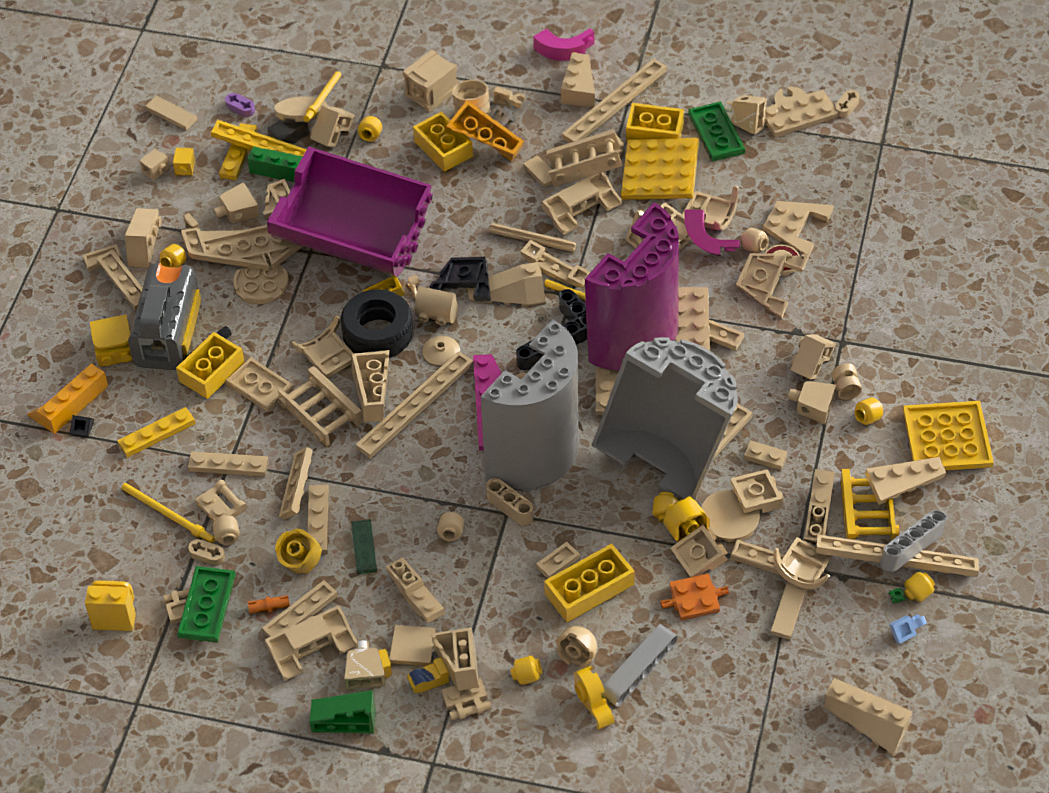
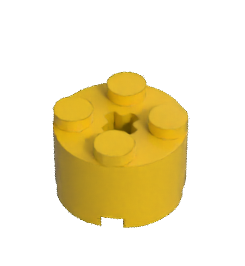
[663,497,710,542]
[275,528,322,574]

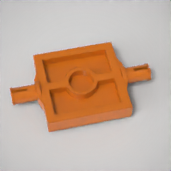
[660,573,729,621]

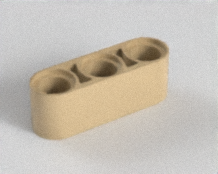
[486,478,533,526]

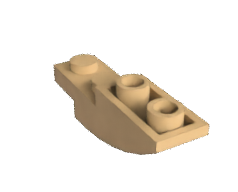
[804,469,835,542]
[386,558,445,623]

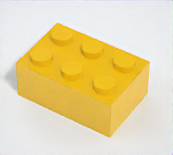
[626,103,684,143]
[413,111,473,172]
[176,332,245,399]

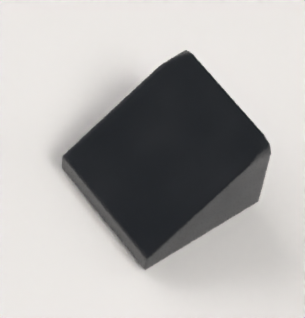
[69,415,94,437]

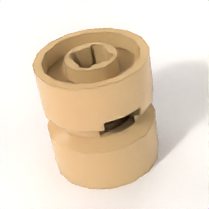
[831,364,862,400]

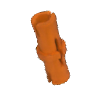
[248,595,290,614]

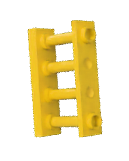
[840,469,899,542]

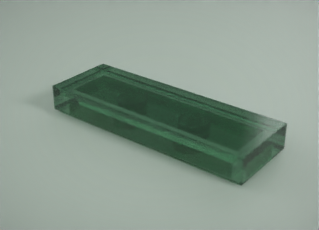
[351,519,377,575]

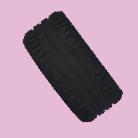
[341,289,413,358]

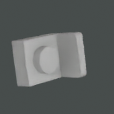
[489,105,515,126]

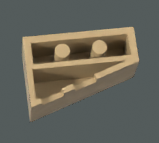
[431,627,479,691]

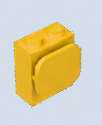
[89,314,133,367]
[85,580,136,631]

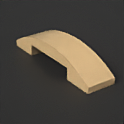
[520,240,590,287]

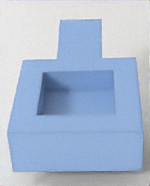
[889,614,926,644]

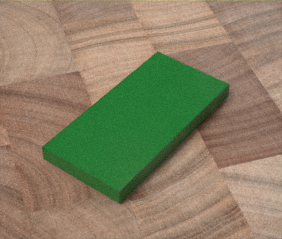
[688,101,745,162]
[177,566,236,643]

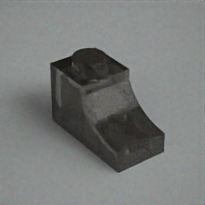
[267,120,310,145]

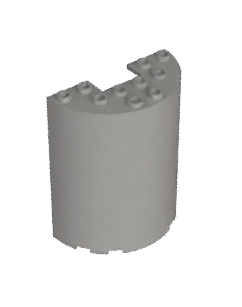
[481,319,579,492]
[591,337,738,500]

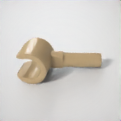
[408,274,420,300]

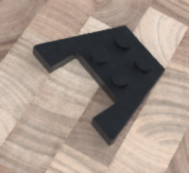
[429,257,491,301]

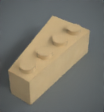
[352,350,389,423]

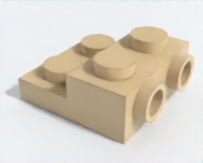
[730,469,784,513]
[671,525,728,577]

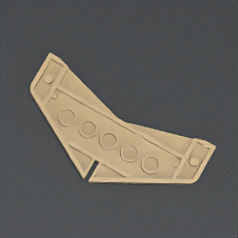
[181,225,303,271]

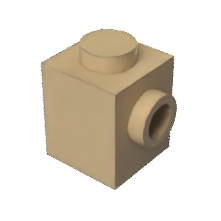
[139,149,169,181]

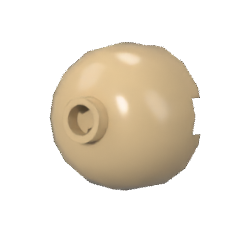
[555,626,597,668]

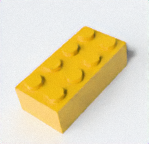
[544,543,635,623]

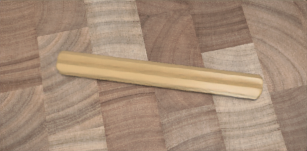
[489,223,576,252]

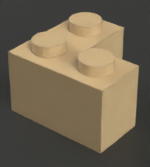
[310,106,355,147]
[790,334,836,379]

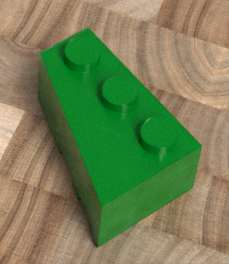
[309,690,376,734]

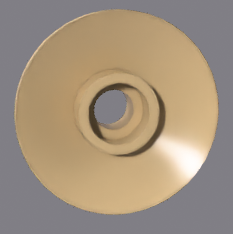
[422,336,460,366]

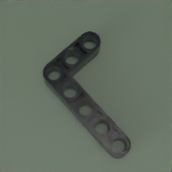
[516,289,587,370]

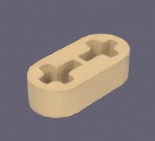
[835,90,860,118]
[188,539,225,566]

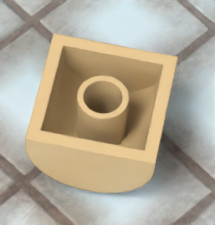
[415,286,459,326]

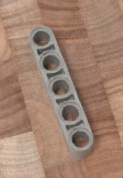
[880,510,947,572]
[601,624,678,707]

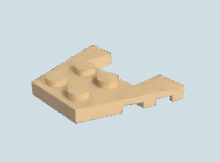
[763,201,834,256]
[736,253,809,319]

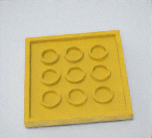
[621,138,699,200]
[903,401,994,470]

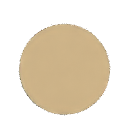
[275,97,327,122]
[233,258,289,304]
[701,490,760,543]

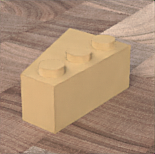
[561,52,595,108]
[125,208,162,268]

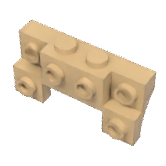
[542,172,622,235]
[265,605,358,681]

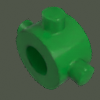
[888,588,906,603]

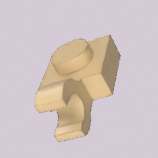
[494,86,525,108]

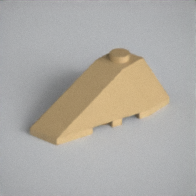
[467,262,546,307]

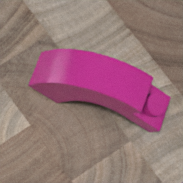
[533,28,594,61]
[684,209,740,256]

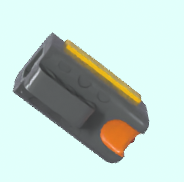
[128,263,201,370]

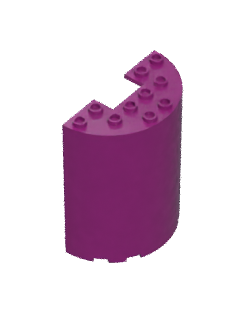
[267,146,433,276]
[585,202,679,371]

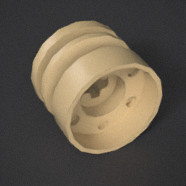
[452,80,490,115]

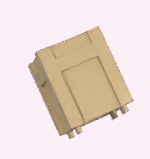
[403,50,458,113]

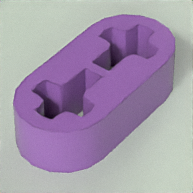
[225,93,255,117]

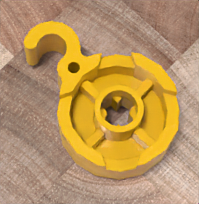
[573,666,614,730]

